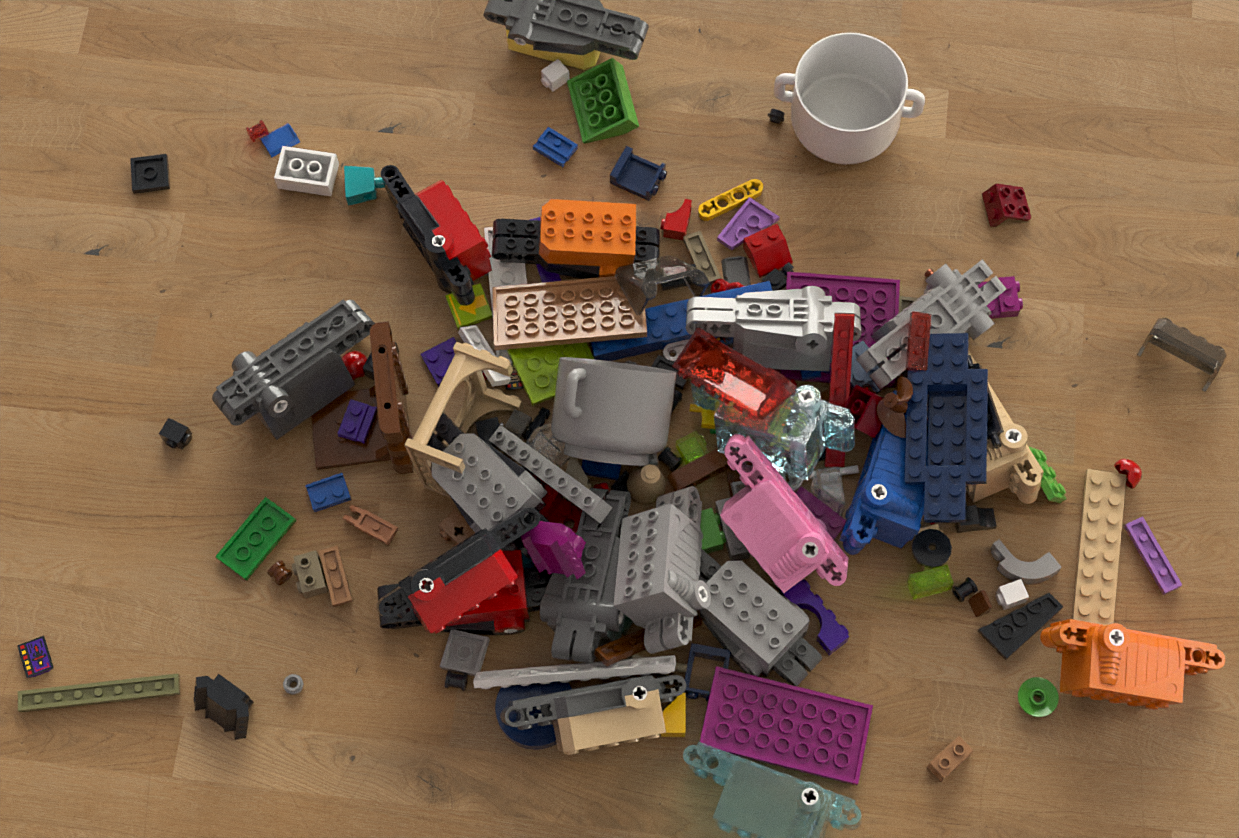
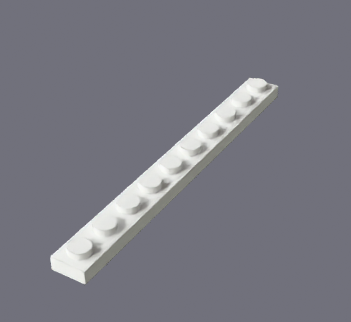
[473,655,676,689]

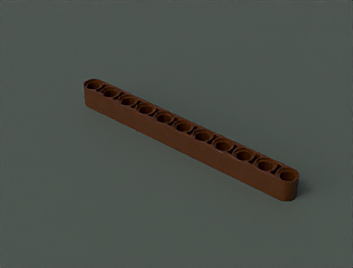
[666,389,851,492]

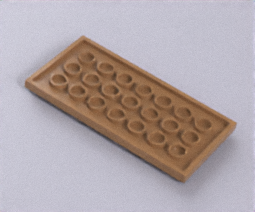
[492,274,647,350]

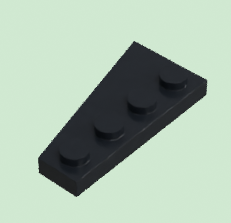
[978,593,1063,660]

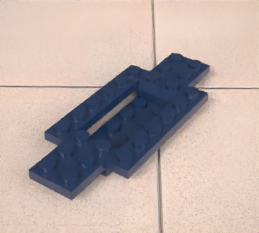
[905,333,988,523]

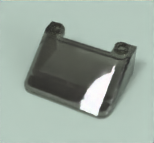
[615,255,710,315]

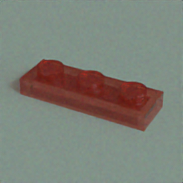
[906,311,932,371]

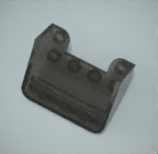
[1137,318,1227,392]

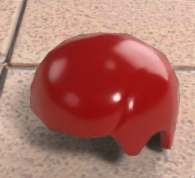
[342,351,367,381]
[1114,459,1142,489]

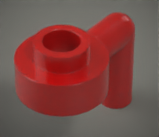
[711,279,744,294]

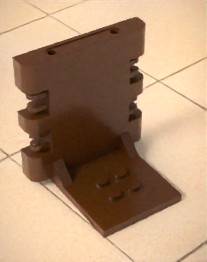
[311,321,414,474]

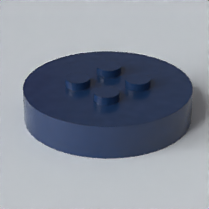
[495,667,572,750]

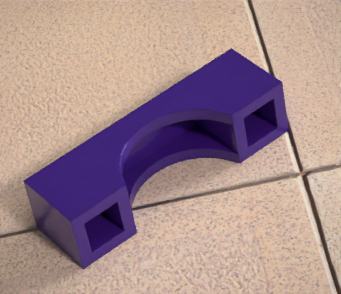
[779,579,849,656]

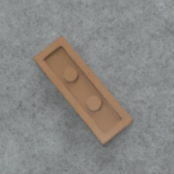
[319,545,353,607]

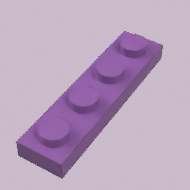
[1124,517,1182,595]

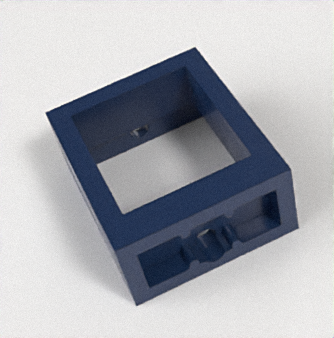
[683,643,731,702]

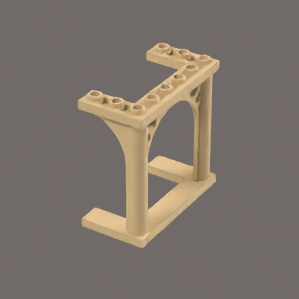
[405,342,524,498]

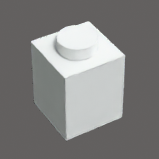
[541,59,570,92]
[995,579,1029,610]

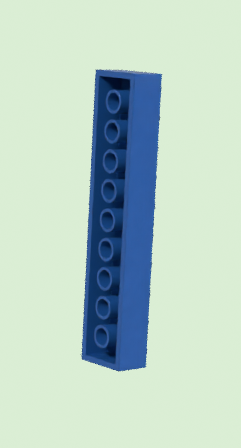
[590,281,772,361]

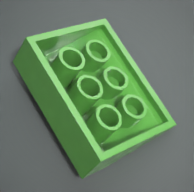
[567,58,639,144]

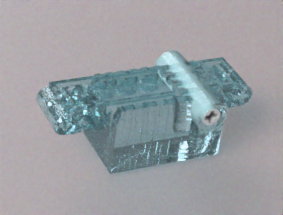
[690,365,855,481]
[683,742,862,838]

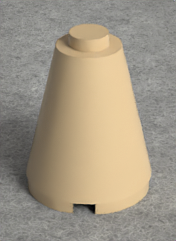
[627,464,666,504]

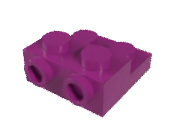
[978,276,1023,319]

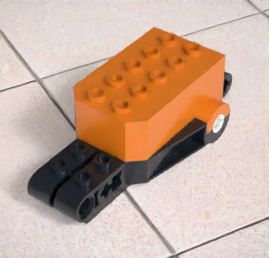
[492,199,660,279]

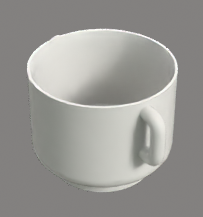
[774,33,925,164]

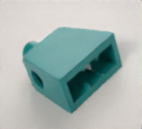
[344,166,385,205]

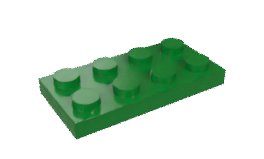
[215,497,296,581]

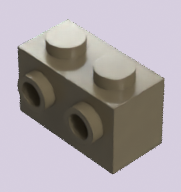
[292,550,328,599]

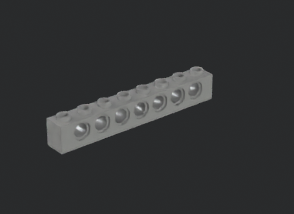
[489,425,612,524]

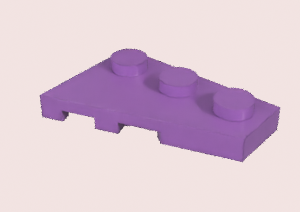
[717,197,779,250]

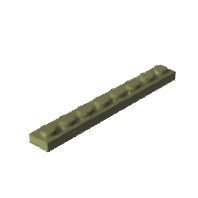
[18,674,180,713]

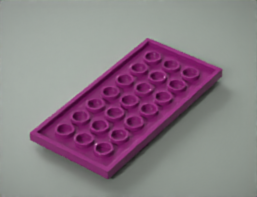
[698,666,873,786]

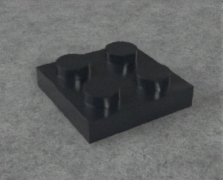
[130,154,170,194]

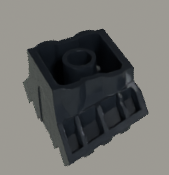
[193,674,254,740]

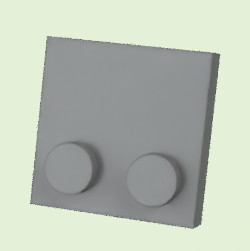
[440,630,490,676]

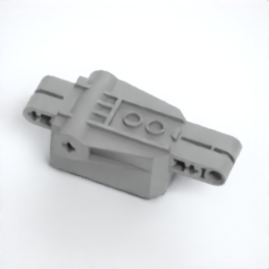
[686,286,861,371]

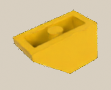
[661,693,686,737]

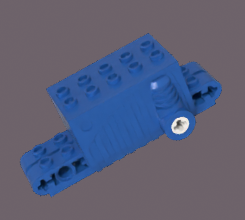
[839,390,928,555]

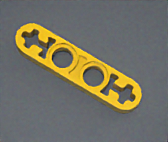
[698,179,763,221]

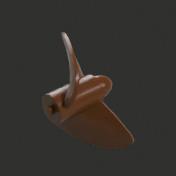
[877,377,913,438]

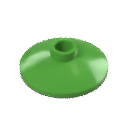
[1018,677,1059,717]

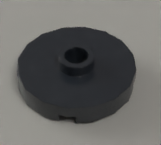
[911,529,952,569]

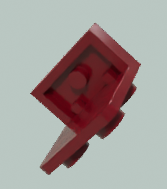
[982,183,1031,227]

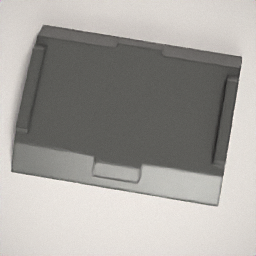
[721,256,751,286]

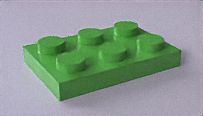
[1028,446,1067,503]

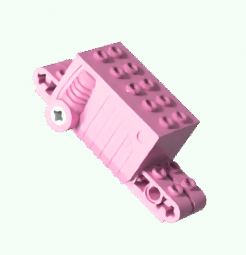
[720,434,849,593]

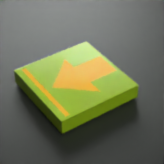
[445,283,493,330]

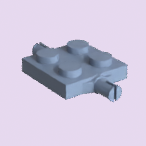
[850,341,883,394]

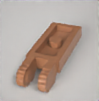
[343,505,398,546]

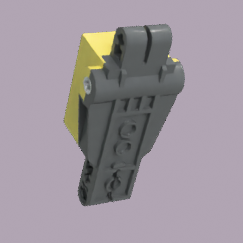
[483,0,649,70]

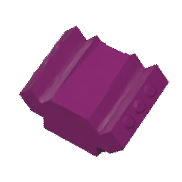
[521,521,586,579]

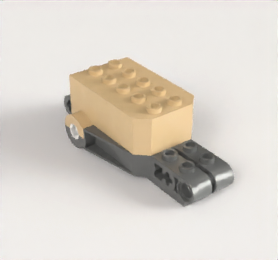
[500,675,686,755]

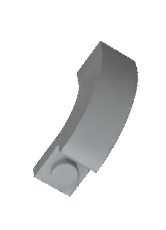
[990,539,1062,584]

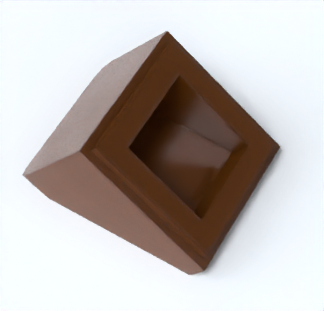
[968,589,992,617]

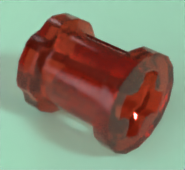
[246,120,269,142]

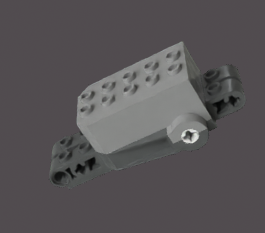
[699,549,823,686]

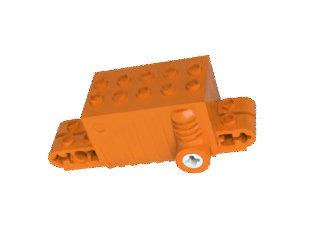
[1040,619,1226,710]

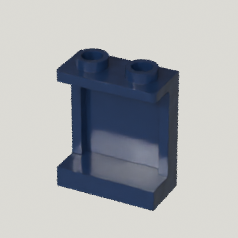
[610,146,667,201]

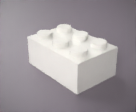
[274,146,339,196]

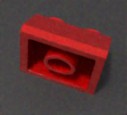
[743,224,793,278]

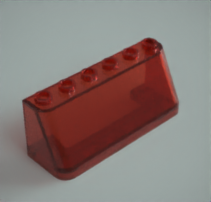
[673,327,797,422]

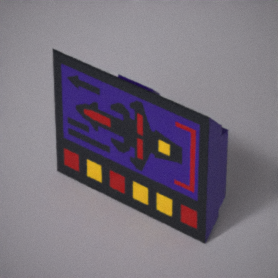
[17,636,54,678]

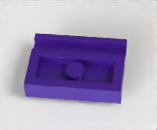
[337,400,377,444]

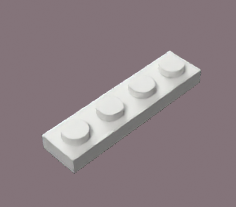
[458,325,511,387]

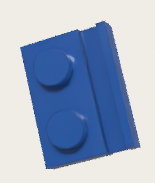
[533,127,578,167]
[305,473,351,512]

